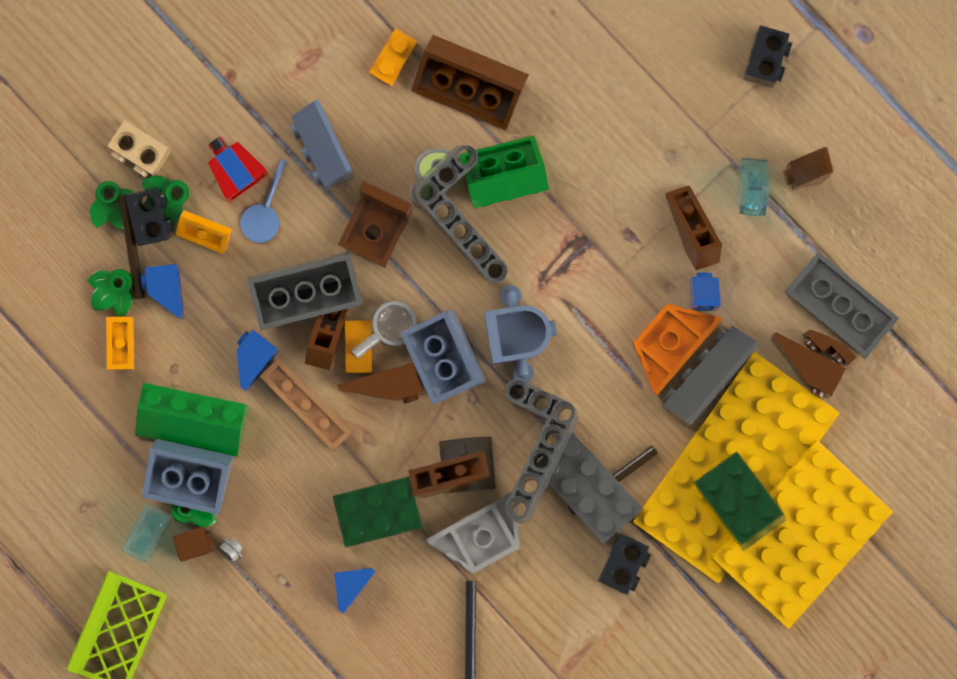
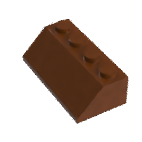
[411,35,529,130]

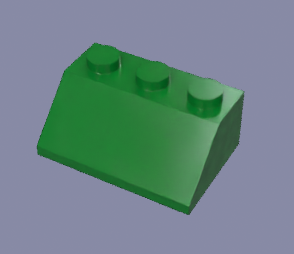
[459,135,549,209]

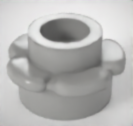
[219,538,243,563]

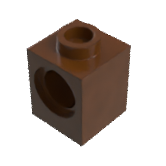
[172,526,215,562]

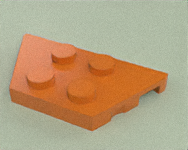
[633,303,722,396]

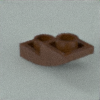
[802,330,857,366]

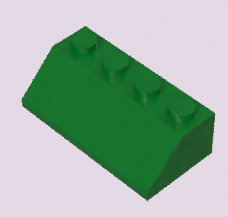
[135,383,249,457]

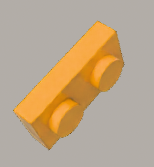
[369,28,418,87]
[175,210,232,254]
[106,317,134,370]

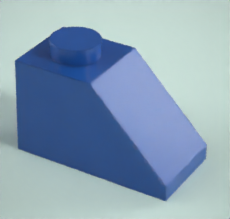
[141,264,185,319]
[690,272,721,311]
[236,330,279,392]

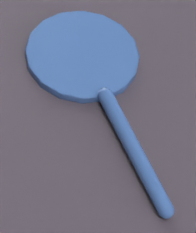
[240,159,285,243]

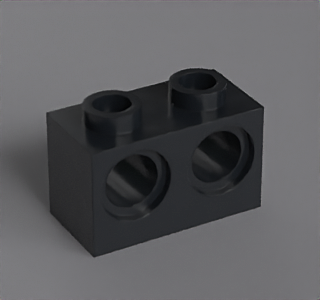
[743,25,792,88]
[125,187,174,247]
[598,533,651,595]

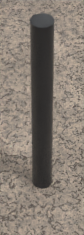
[465,581,476,679]

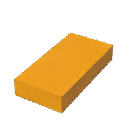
[345,320,372,374]

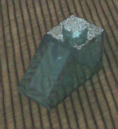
[739,158,769,216]

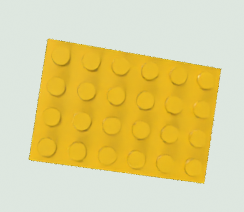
[710,440,893,629]

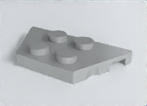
[426,492,519,574]

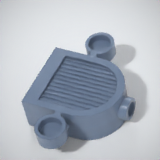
[484,285,557,383]

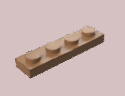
[260,358,352,452]

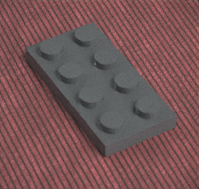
[784,251,899,359]
[536,433,643,545]

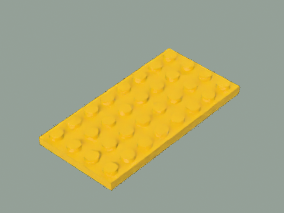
[632,352,840,584]

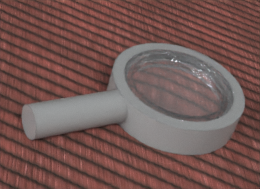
[351,301,417,359]

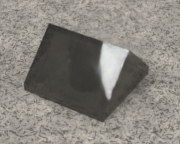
[439,436,496,494]

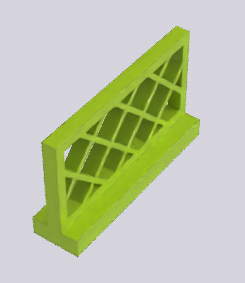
[66,569,167,679]

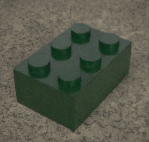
[694,451,786,552]
[332,476,423,548]

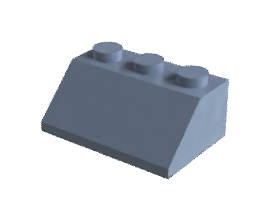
[290,99,354,191]
[401,310,487,405]
[142,439,234,515]

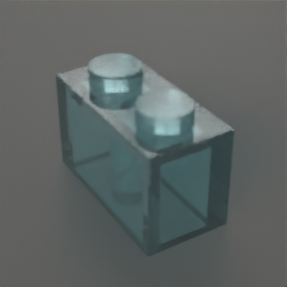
[122,503,173,563]

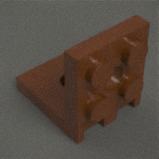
[338,181,413,268]

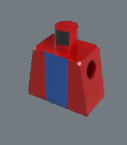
[208,136,269,203]

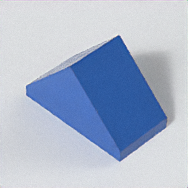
[334,568,376,613]

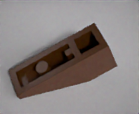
[784,147,834,191]
[666,185,722,270]
[305,308,349,371]
[771,332,846,399]
[338,362,423,404]
[408,451,489,498]

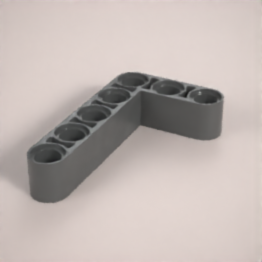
[411,145,508,283]
[505,379,579,524]

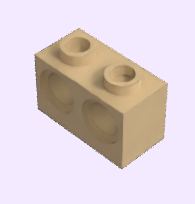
[107,120,171,178]

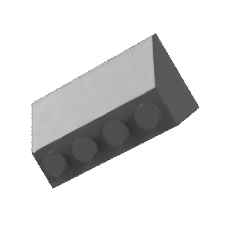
[247,251,363,330]
[662,326,760,427]

